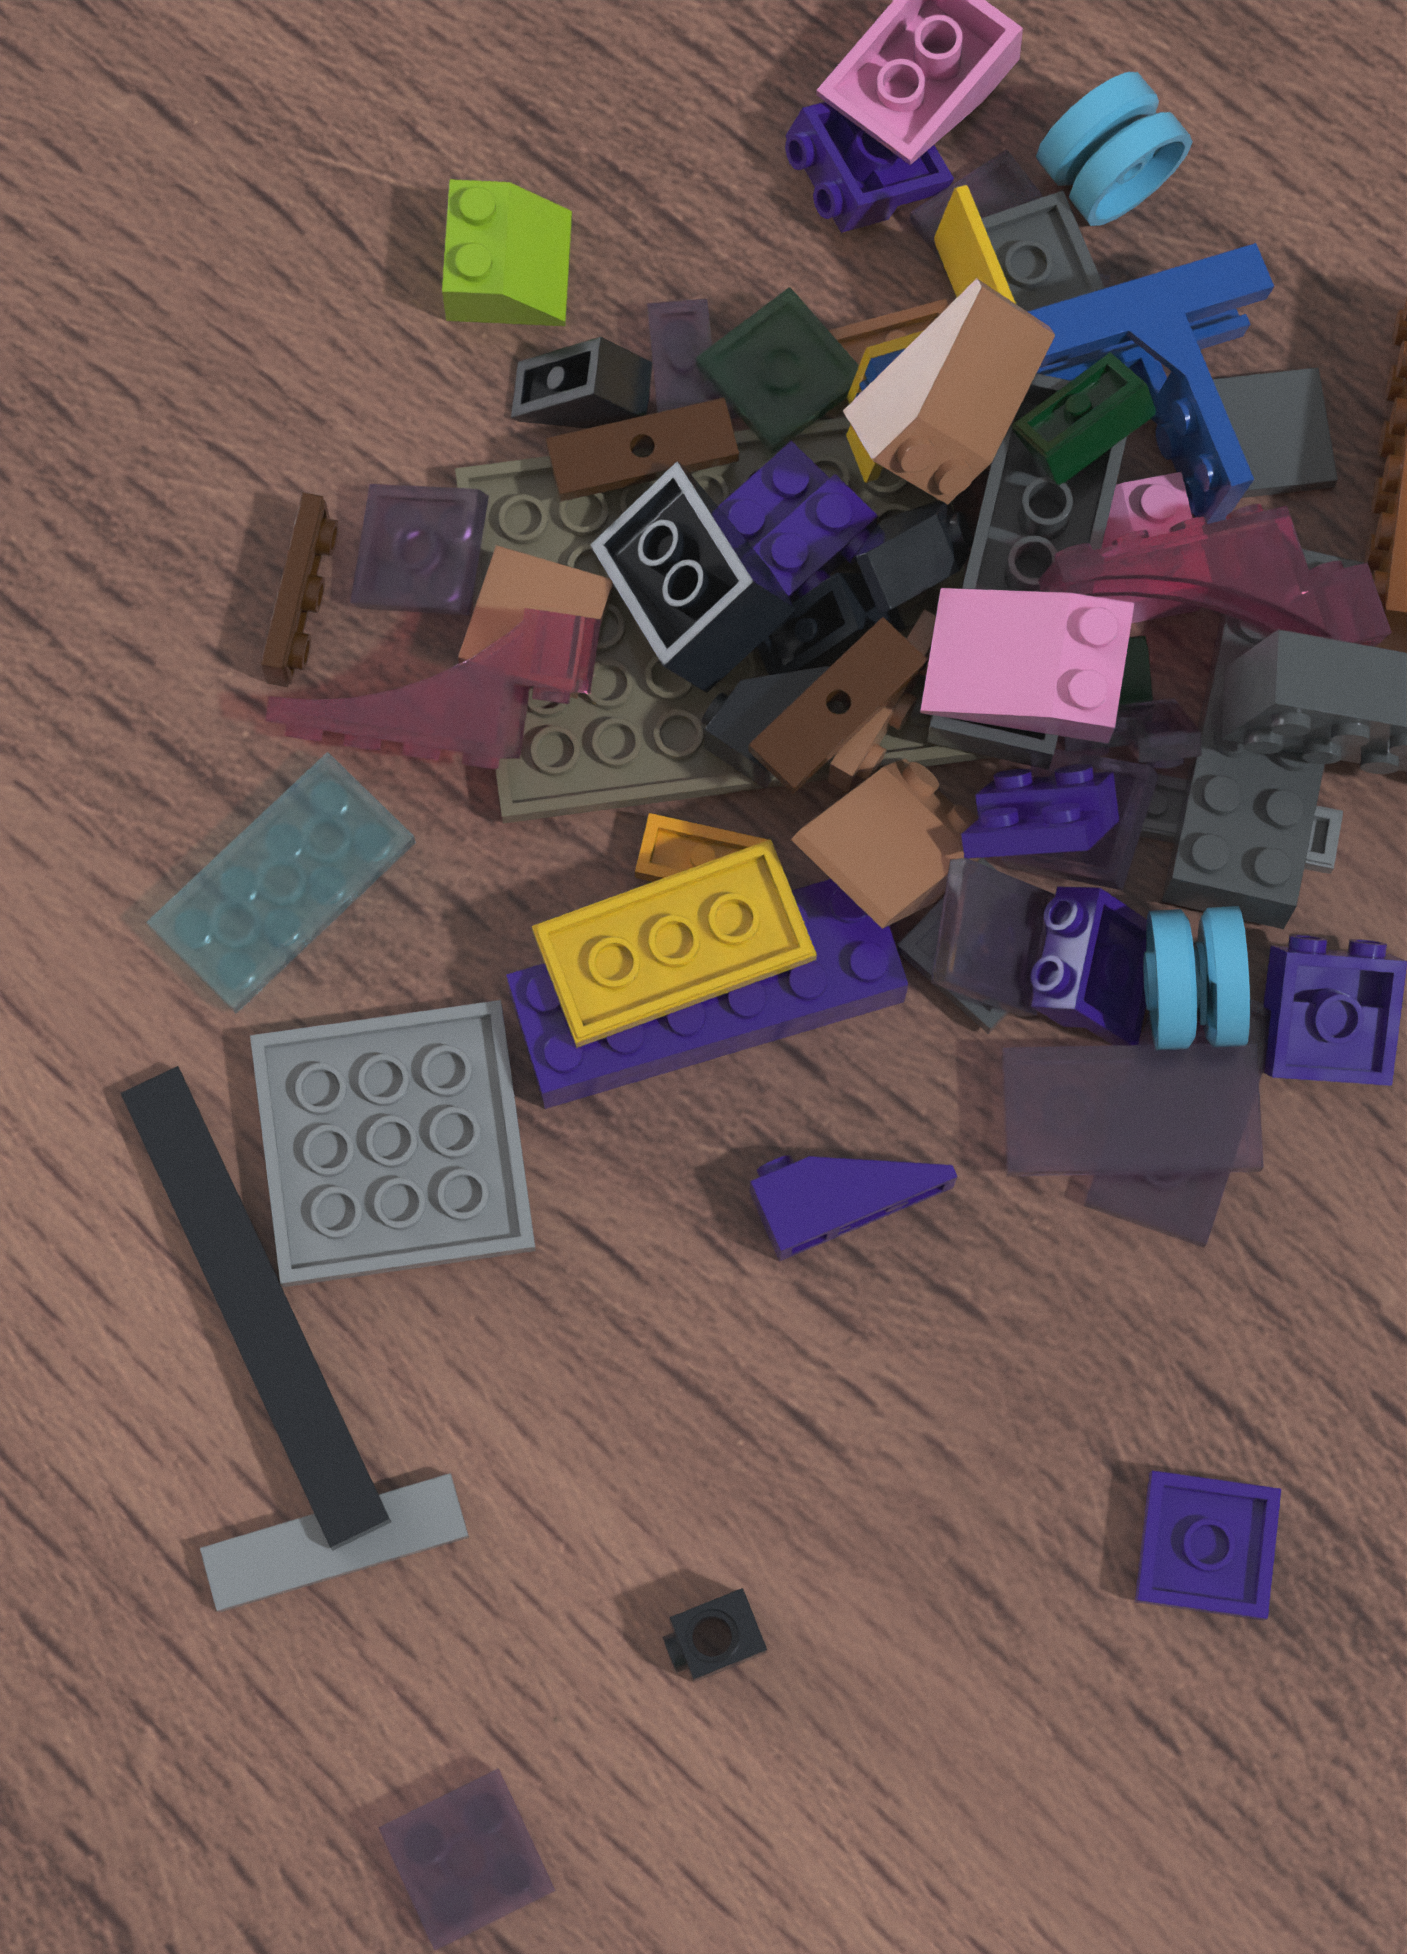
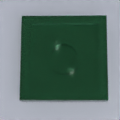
[696,287,859,454]

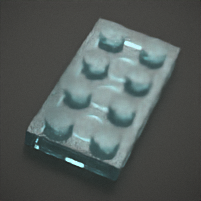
[147,752,416,1014]

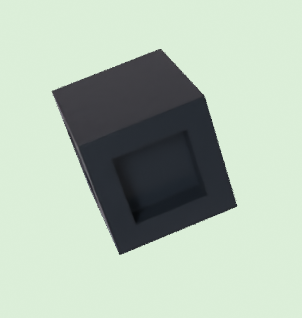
[662,1588,767,1683]

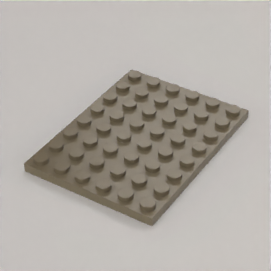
[455,417,992,824]

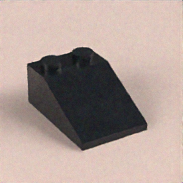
[590,461,796,693]

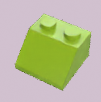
[442,179,572,327]

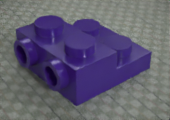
[785,102,954,233]
[718,441,878,603]
[961,764,1119,859]
[1031,886,1147,1048]
[1263,934,1407,1086]

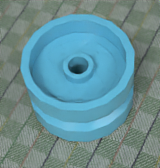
[1036,72,1193,226]
[1143,906,1250,1051]

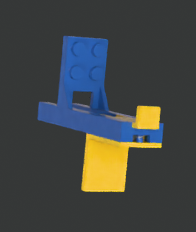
[846,185,1274,531]

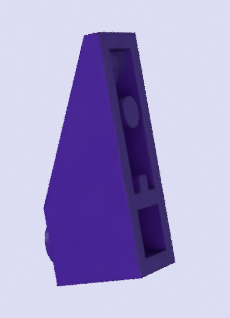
[749,1155,958,1262]

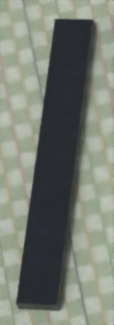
[121,1066,391,1551]

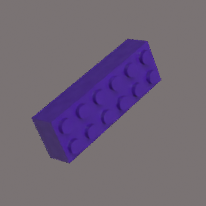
[506,879,908,1109]

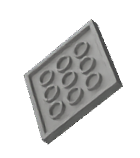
[250,1000,536,1287]

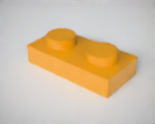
[635,813,769,882]

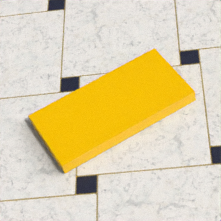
[532,839,817,1048]

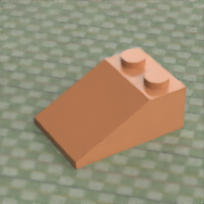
[843,278,1055,505]
[791,758,980,929]

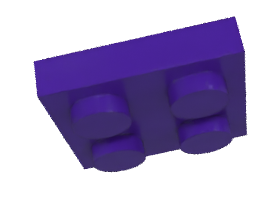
[1135,1470,1281,1621]

